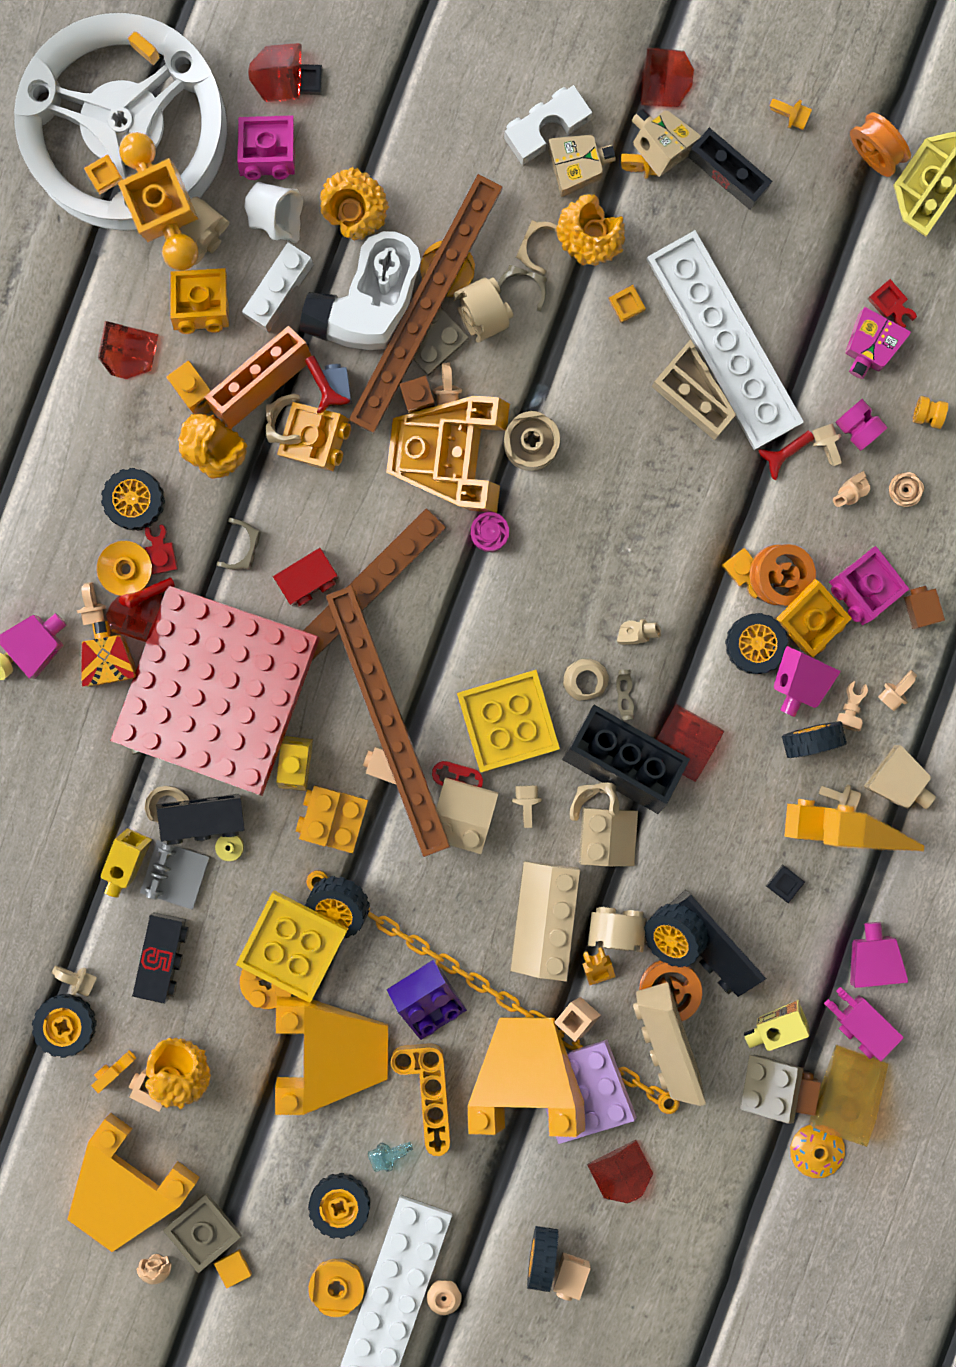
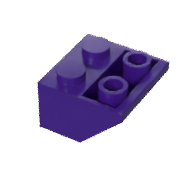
[386,960,467,1040]

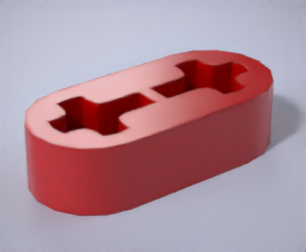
[432,761,483,788]

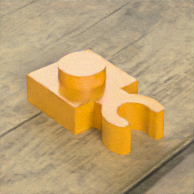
[722,547,758,599]
[583,947,616,986]
[91,1050,137,1093]

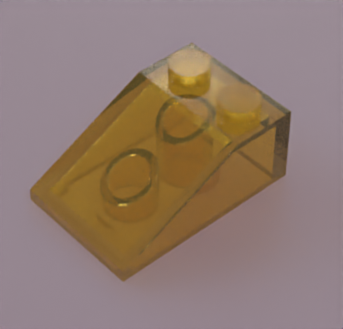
[809,1044,888,1147]

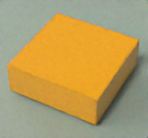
[128,31,160,66]
[84,154,123,195]
[608,285,646,323]
[214,1249,252,1289]

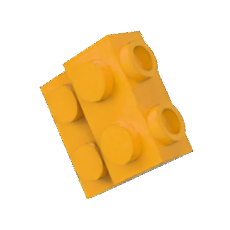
[171,268,229,334]
[277,402,351,472]
[776,579,852,658]
[295,785,368,854]

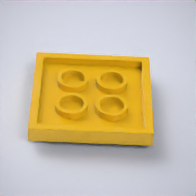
[457,670,560,773]
[236,890,348,1003]

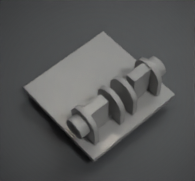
[140,840,210,910]

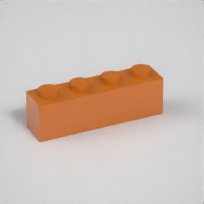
[205,326,312,430]

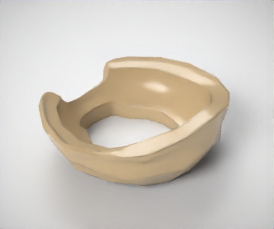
[563,659,609,701]
[144,786,189,823]

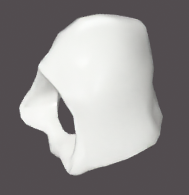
[244,182,304,244]

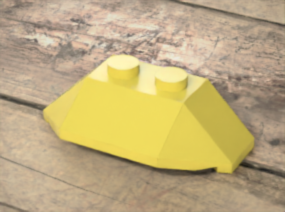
[893,132,956,237]

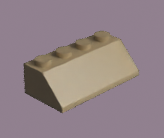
[510,861,580,981]
[633,982,706,1106]

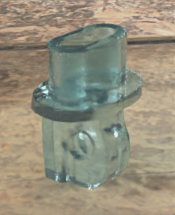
[368,1142,413,1172]

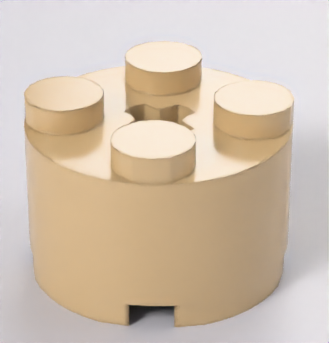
[164,196,230,265]
[454,277,513,343]
[504,411,560,471]
[588,907,647,952]

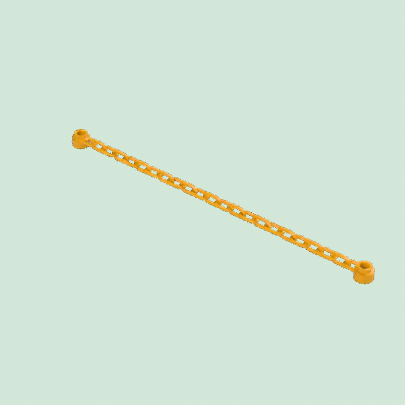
[306,870,680,1114]

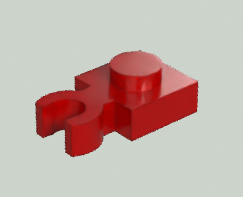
[867,279,917,328]
[144,524,178,575]

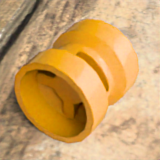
[913,396,948,429]

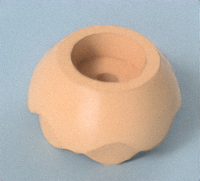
[889,472,924,507]
[137,1254,172,1284]
[426,1280,462,1315]

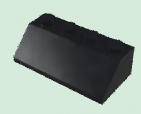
[562,704,690,814]
[670,890,767,997]

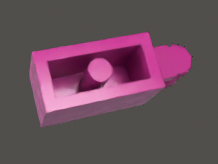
[824,987,904,1062]

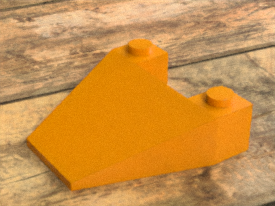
[386,396,510,513]
[784,799,925,851]
[275,997,388,1115]
[468,1017,585,1137]
[67,1113,200,1252]

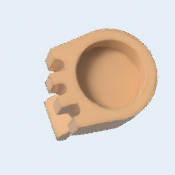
[837,681,868,732]

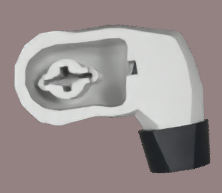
[300,231,421,350]

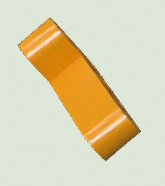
[391,1043,450,1156]

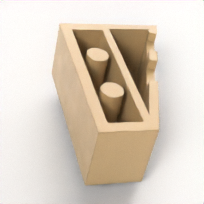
[652,339,736,440]

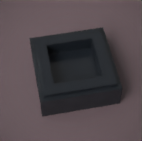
[293,64,323,95]
[766,864,805,904]

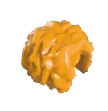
[320,167,389,240]
[556,194,625,266]
[178,414,248,479]
[145,1037,211,1109]

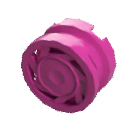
[471,512,509,552]

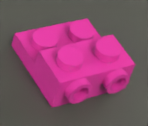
[237,116,295,180]
[829,546,909,625]

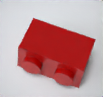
[272,548,339,607]

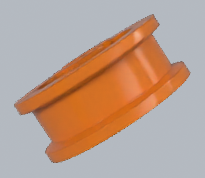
[850,112,911,177]
[750,544,816,606]
[639,960,702,1021]

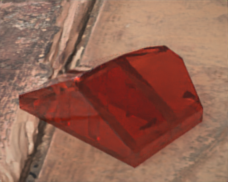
[248,43,302,102]
[641,48,694,107]
[98,321,159,379]
[106,588,164,642]
[587,1139,653,1204]

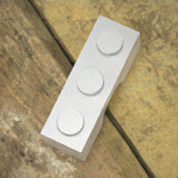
[504,85,592,166]
[242,242,314,333]

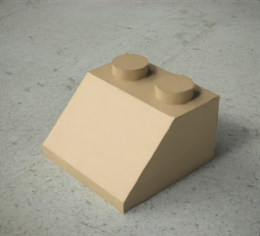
[437,778,498,854]
[579,807,638,866]

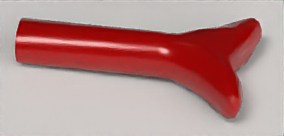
[305,356,351,414]
[758,430,815,480]
[118,577,175,609]

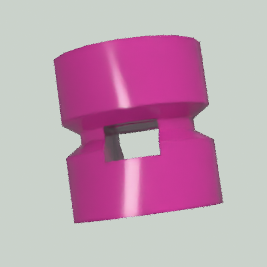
[835,398,888,451]

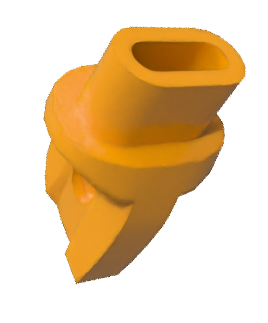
[769,98,812,130]
[621,154,658,179]

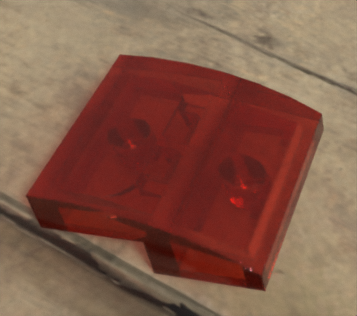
[656,704,724,782]

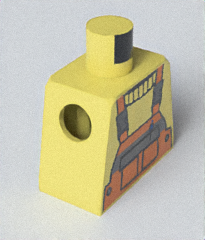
[744,1000,809,1051]

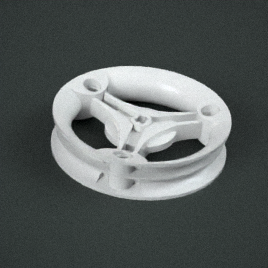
[14,13,227,230]

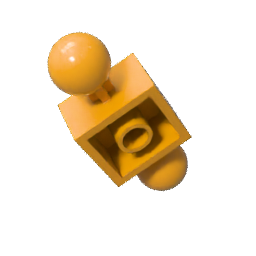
[117,132,199,271]

